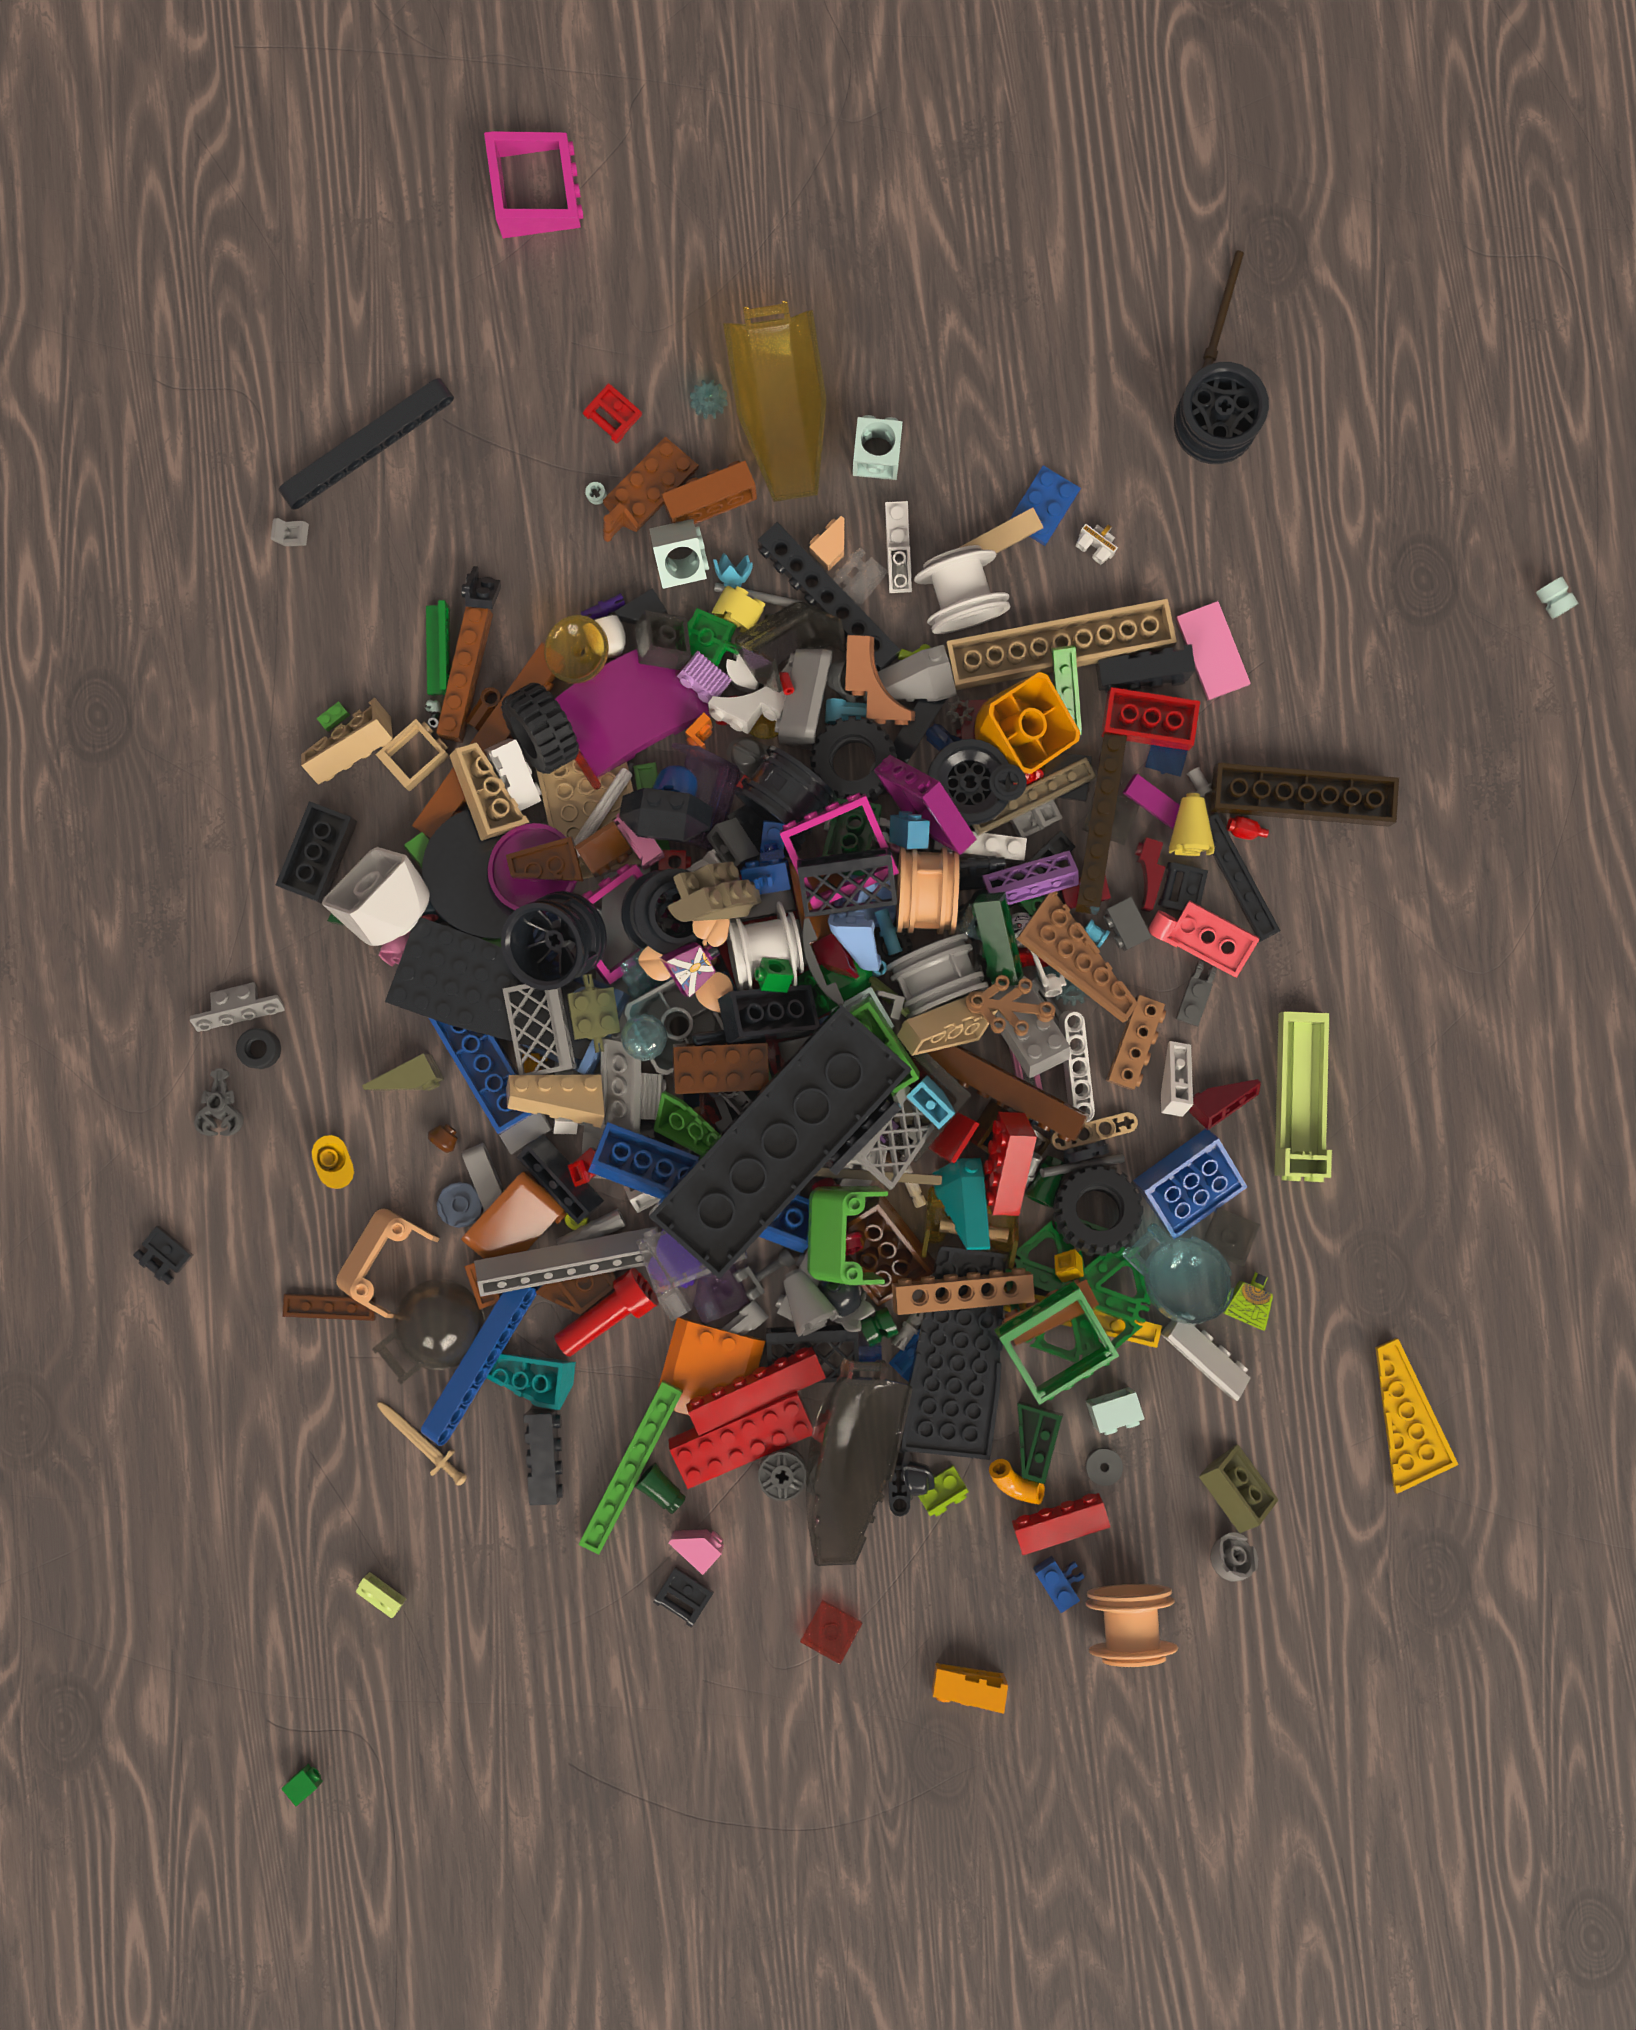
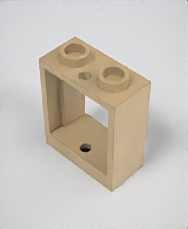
[375,719,449,792]

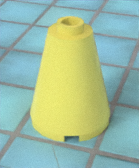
[1169,793,1215,856]

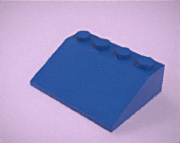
[1133,1128,1247,1240]

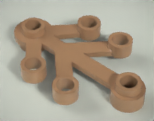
[965,975,1055,1036]

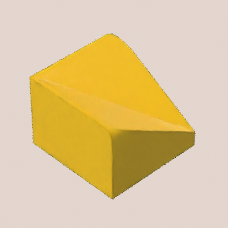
[1054,1249,1084,1282]

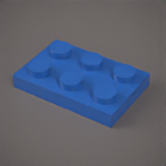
[1008,465,1081,546]

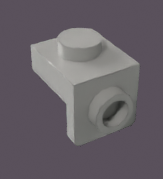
[271,518,309,546]

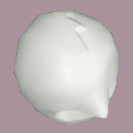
[583,615,626,659]

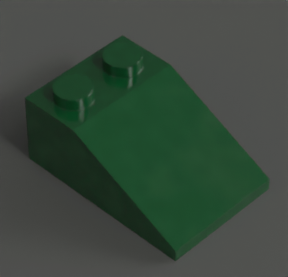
[822,798,882,876]

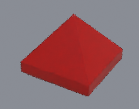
[568,1160,591,1187]

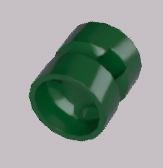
[860,1306,899,1347]

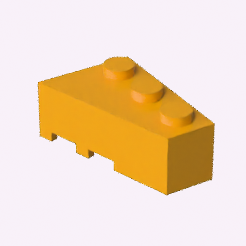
[932,1663,1008,1714]

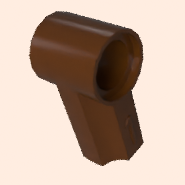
[465,687,503,731]

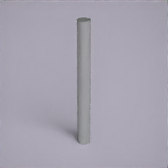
[714,583,803,610]

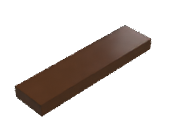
[282,1293,377,1321]

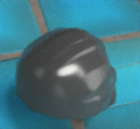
[826,659,860,703]

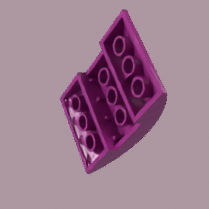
[555,639,710,779]

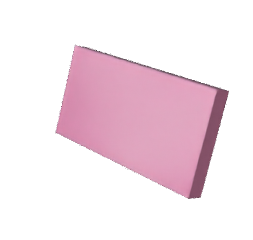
[1175,601,1251,701]

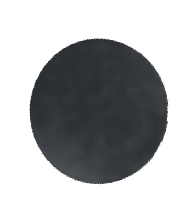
[422,810,533,940]

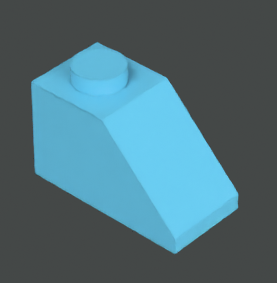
[906,1075,956,1129]

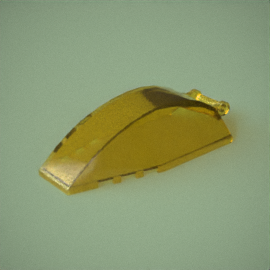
[723,300,826,502]

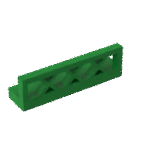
[426,600,451,696]

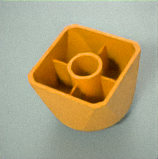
[975,672,1080,774]

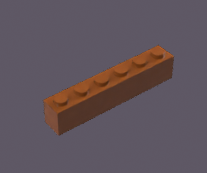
[436,607,493,743]

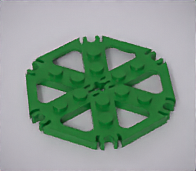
[1005,1219,1150,1363]

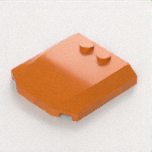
[658,1316,766,1416]

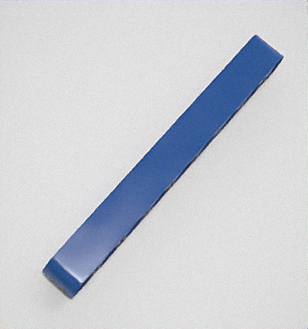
[421,1285,542,1446]

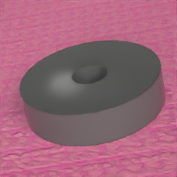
[1085,1448,1123,1486]

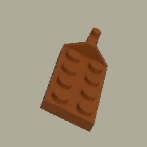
[603,437,699,542]

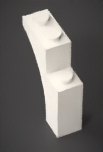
[708,662,792,734]

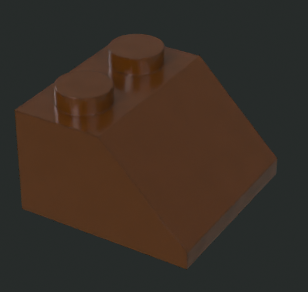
[574,821,633,878]

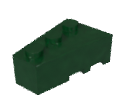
[1017,1401,1063,1484]

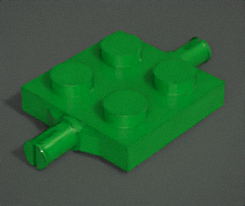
[673,608,741,667]

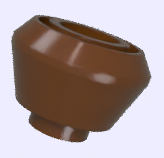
[428,1124,458,1153]

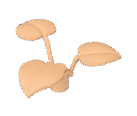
[638,919,733,1012]

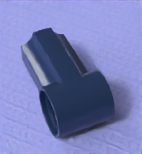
[925,724,962,752]

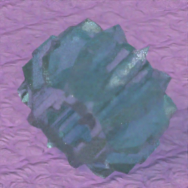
[690,380,728,419]

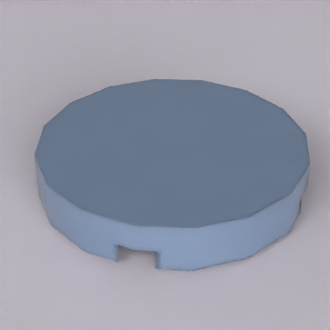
[437,1182,483,1228]

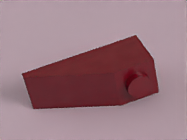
[1189,1079,1261,1130]

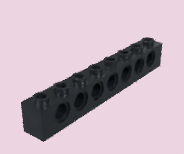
[758,522,900,672]

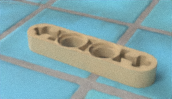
[1050,1112,1138,1150]

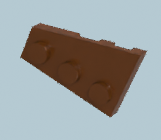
[506,836,584,882]

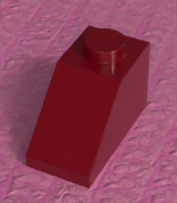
[812,933,859,979]

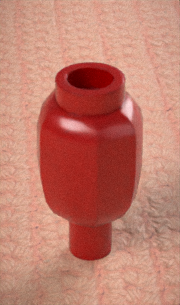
[1226,816,1269,840]

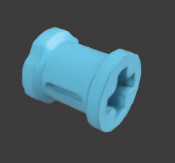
[1084,919,1110,948]

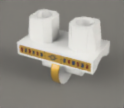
[1075,524,1118,565]

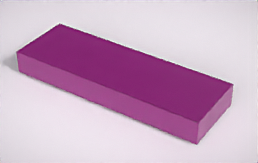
[1122,774,1180,830]

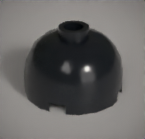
[817,1280,862,1317]

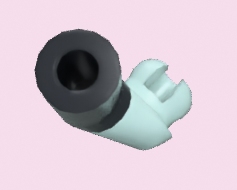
[425,699,442,728]

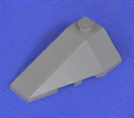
[863,645,957,701]

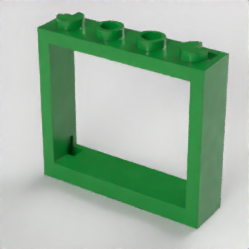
[994,1281,1119,1405]

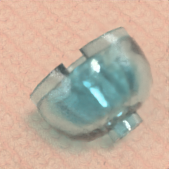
[621,1014,668,1061]

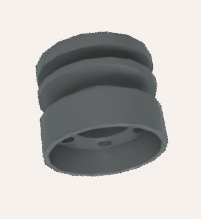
[758,1447,807,1501]

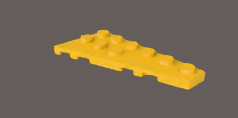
[1375,1338,1459,1494]

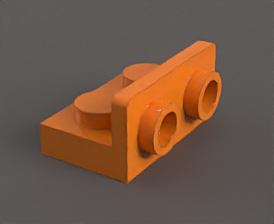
[685,713,713,756]

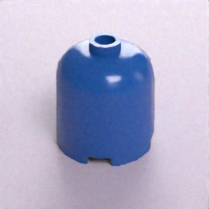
[652,765,698,797]

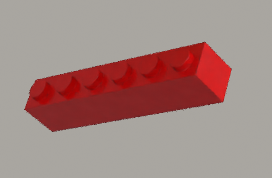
[686,1347,826,1436]

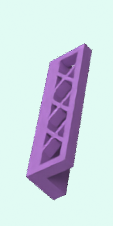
[983,851,1079,905]

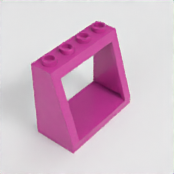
[484,131,584,238]

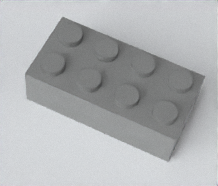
[990,975,1071,1079]

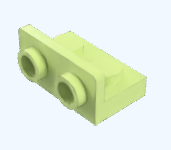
[356,1572,406,1618]

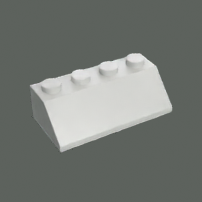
[1161,1314,1250,1401]

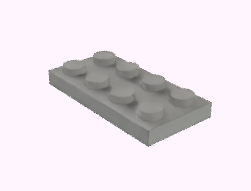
[601,1037,641,1134]

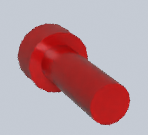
[554,1268,659,1357]

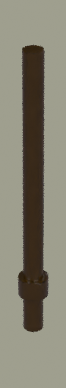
[1203,250,1244,368]

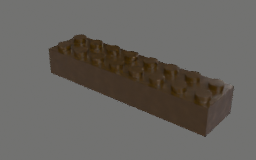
[1210,763,1399,827]

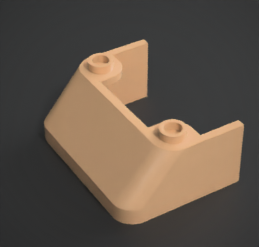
[336,1209,440,1318]

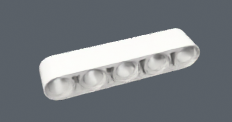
[1059,1010,1094,1122]

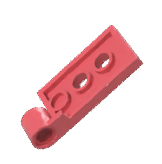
[1148,900,1260,978]

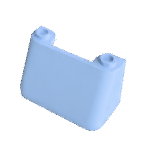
[828,875,896,971]

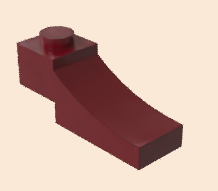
[1135,837,1166,912]

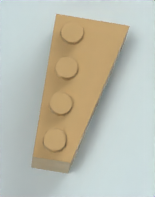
[301,698,393,785]
[449,743,529,841]
[897,990,998,1056]
[506,1075,605,1128]

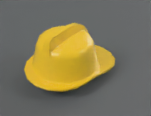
[311,1135,354,1189]

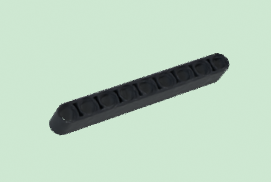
[279,378,454,510]

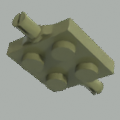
[567,974,620,1053]

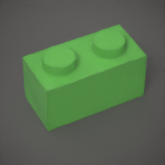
[317,701,350,732]

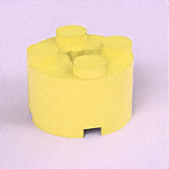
[712,586,765,635]

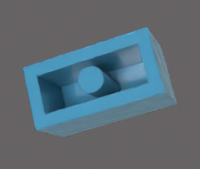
[889,811,930,849]

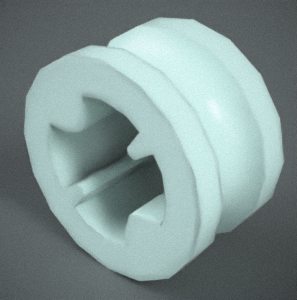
[585,482,607,505]

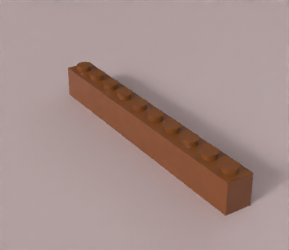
[412,642,566,839]

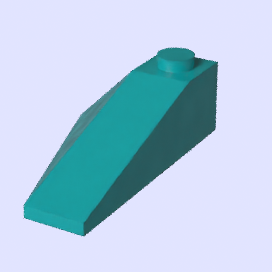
[932,1158,990,1250]
[487,1353,576,1410]

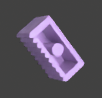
[677,651,732,703]

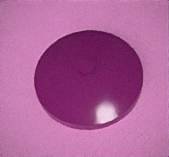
[488,823,577,913]

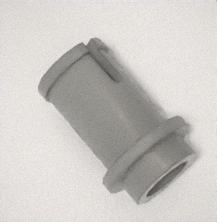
[1187,767,1212,797]

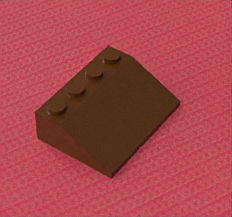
[845,1196,935,1307]

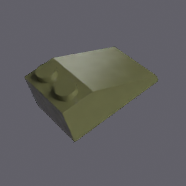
[362,1053,444,1091]

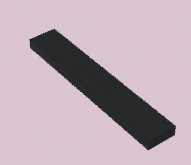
[1208,813,1281,942]

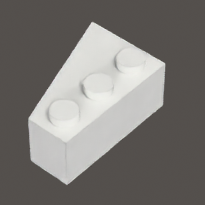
[484,738,542,811]

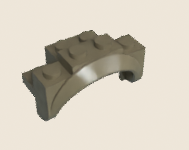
[667,862,762,922]

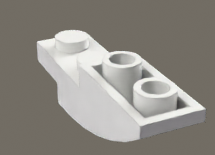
[885,501,912,593]

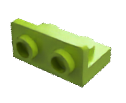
[918,1465,969,1516]

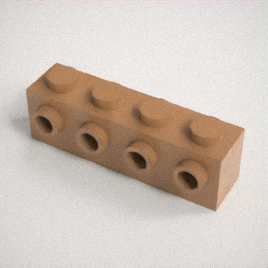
[1106,995,1166,1090]

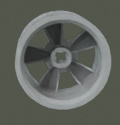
[886,933,989,1019]

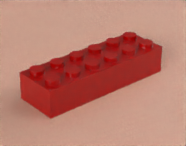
[668,1391,815,1489]

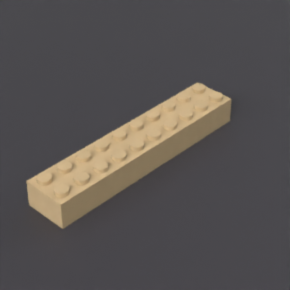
[945,599,1177,690]

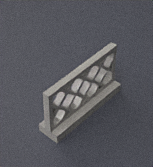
[503,984,576,1075]
[852,1086,935,1190]

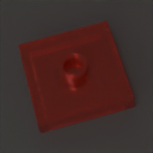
[800,1599,863,1665]

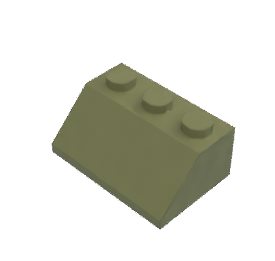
[1199,1444,1278,1533]

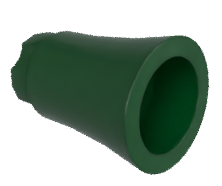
[1024,1155,1065,1208]
[634,1462,686,1514]

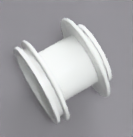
[914,545,1010,634]
[726,901,804,991]

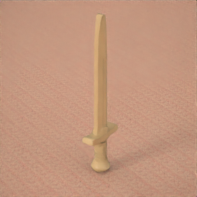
[377,1402,467,1485]

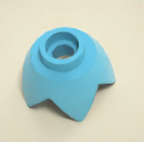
[713,553,753,588]

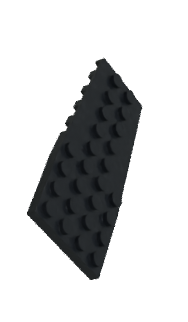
[385,917,592,1060]
[899,1245,1008,1460]

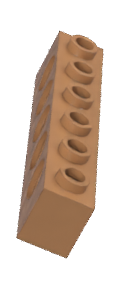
[892,1268,1035,1315]

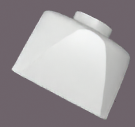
[322,847,430,946]

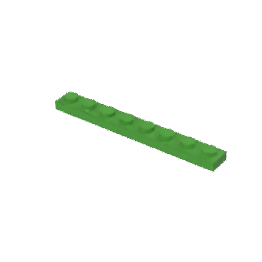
[579,1380,683,1555]

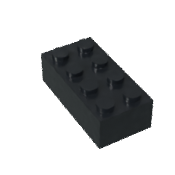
[275,801,357,904]
[718,985,820,1044]

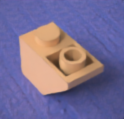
[809,516,844,571]

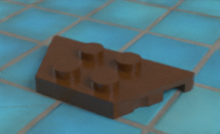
[536,1271,616,1315]

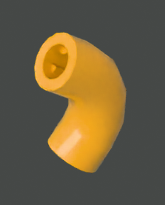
[989,1459,1045,1504]

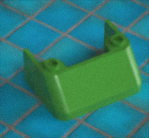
[807,1186,888,1285]

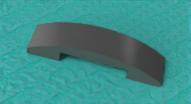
[802,918,844,1005]

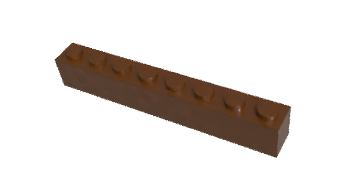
[914,1045,1089,1142]

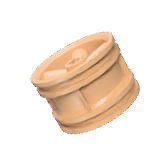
[896,846,959,935]

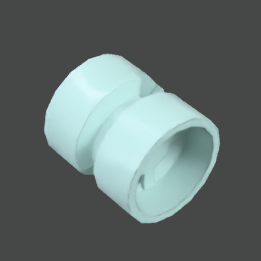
[1536,577,1579,619]

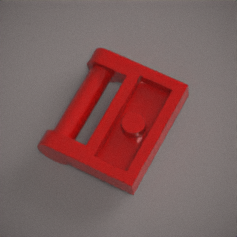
[583,383,642,444]

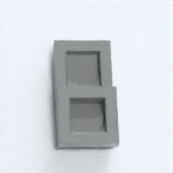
[1010,800,1063,838]
[499,1113,553,1155]

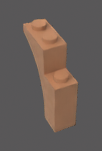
[845,635,915,725]

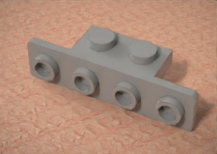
[190,982,285,1032]

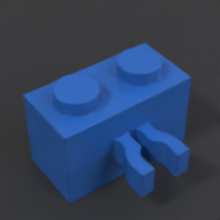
[740,856,792,895]
[1033,1556,1085,1613]

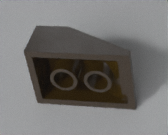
[970,1100,1051,1156]

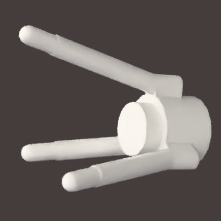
[1031,951,1066,997]

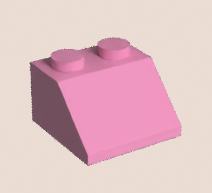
[668,1529,724,1575]

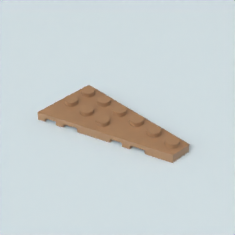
[1016,891,1138,1023]

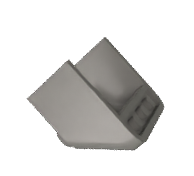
[775,649,832,750]

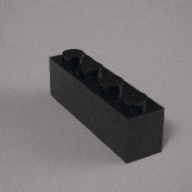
[517,1134,604,1225]

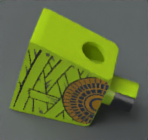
[1220,1272,1273,1331]

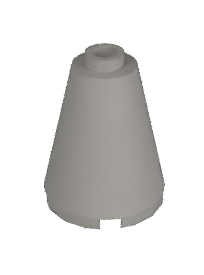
[783,1269,839,1337]

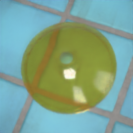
[544,615,609,684]

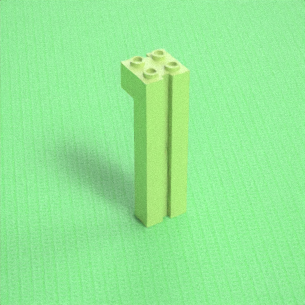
[1275,1012,1332,1182]

